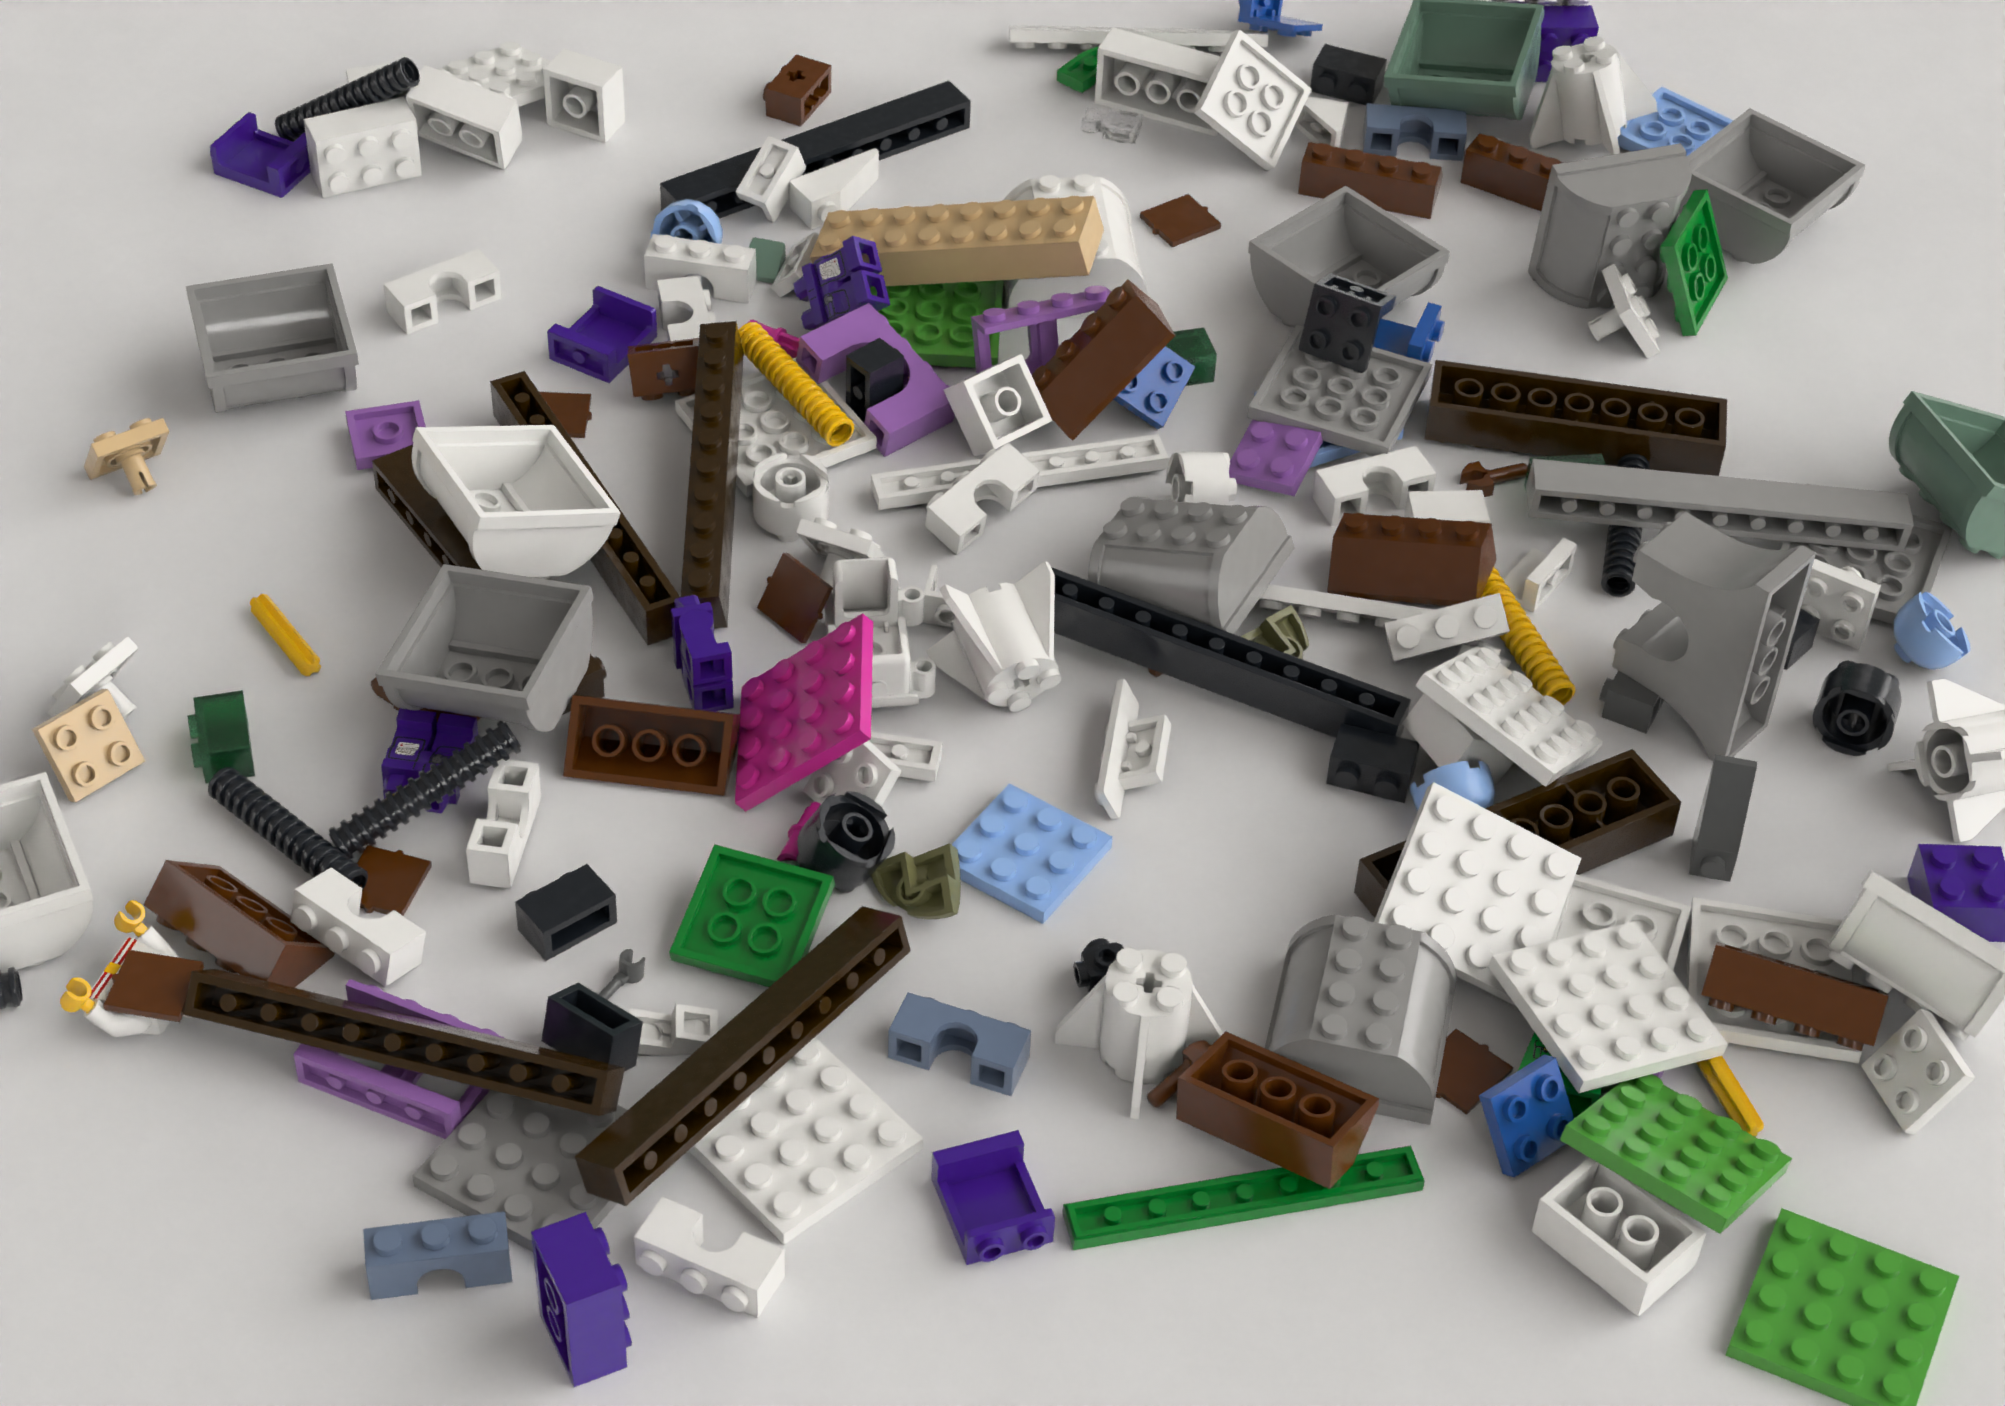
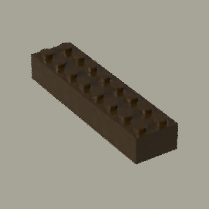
[1424,360,1727,476]
[1354,749,1682,918]

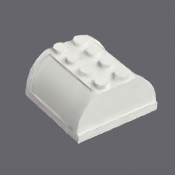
[1003,174,1148,318]
[412,425,621,580]
[0,772,93,973]
[1828,869,2005,1041]

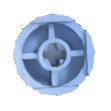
[651,199,723,244]
[1894,591,1970,670]
[1410,761,1495,811]

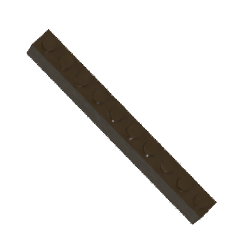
[680,321,744,628]
[490,371,680,645]
[372,444,607,715]
[574,906,911,1206]
[183,969,625,1116]

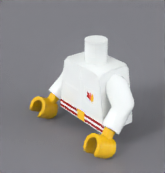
[60,900,195,1037]

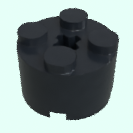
[1812,660,1902,756]
[796,791,895,893]

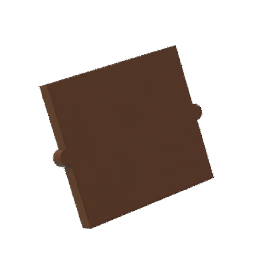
[1140,194,1221,248]
[540,392,592,438]
[757,553,833,643]
[351,845,432,916]
[104,950,204,1023]
[1436,1028,1514,1115]

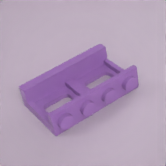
[971,285,1111,375]
[293,979,504,1139]

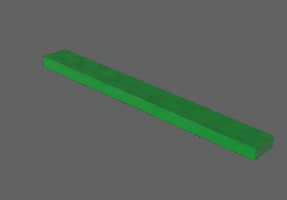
[1062,1145,1425,1250]

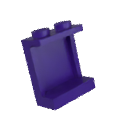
[210,112,311,198]
[547,286,657,384]
[931,1130,1055,1265]

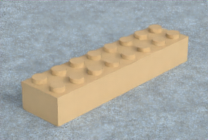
[810,196,1104,286]

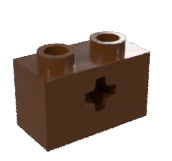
[763,54,831,127]
[627,338,699,401]

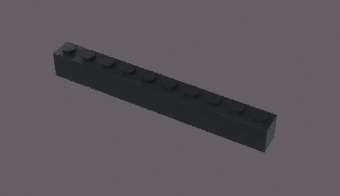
[660,80,971,219]
[1051,567,1411,738]

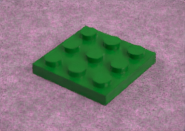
[1660,189,1728,336]
[669,844,835,987]

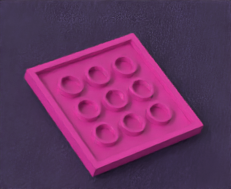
[735,613,873,812]

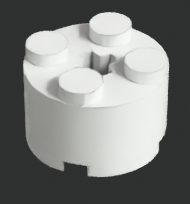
[1165,451,1237,505]
[752,453,828,542]

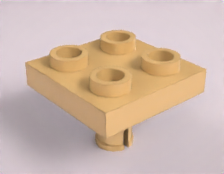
[84,418,169,495]
[32,689,145,802]

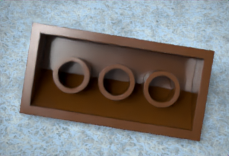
[1460,133,1563,211]
[1298,142,1443,219]
[1032,279,1175,440]
[1327,513,1497,606]
[563,695,741,796]
[143,860,335,988]
[1701,942,1889,1051]
[1176,1031,1380,1189]

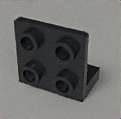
[1299,273,1396,373]

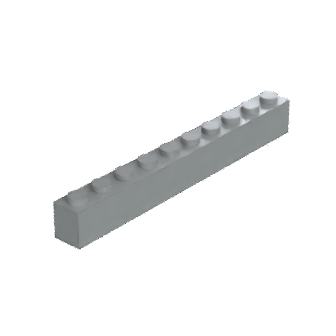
[1526,459,1914,552]

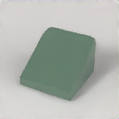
[749,237,786,283]

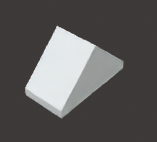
[1295,97,1348,148]

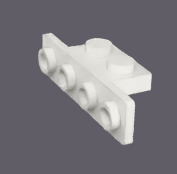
[1094,679,1171,819]

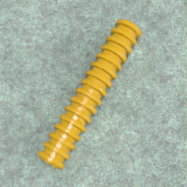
[739,322,854,446]
[1481,567,1576,705]

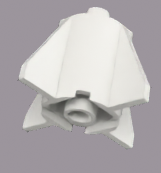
[1529,36,1658,155]
[926,561,1062,712]
[1887,679,2005,842]
[1055,947,1223,1119]

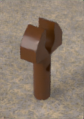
[1460,461,1529,497]
[1147,1040,1211,1108]

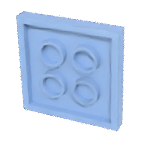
[1617,87,1733,156]
[952,783,1112,924]

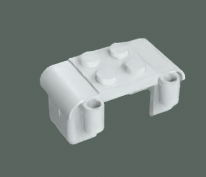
[824,557,936,708]

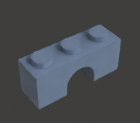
[1363,103,1467,161]
[888,992,1031,1096]
[363,1211,512,1300]

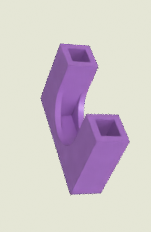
[796,303,955,457]

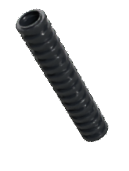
[275,57,420,142]
[1601,454,1650,597]
[329,720,521,860]
[208,767,368,891]

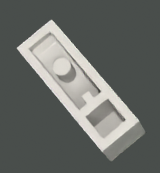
[789,148,879,230]

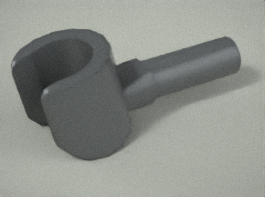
[599,949,645,1000]

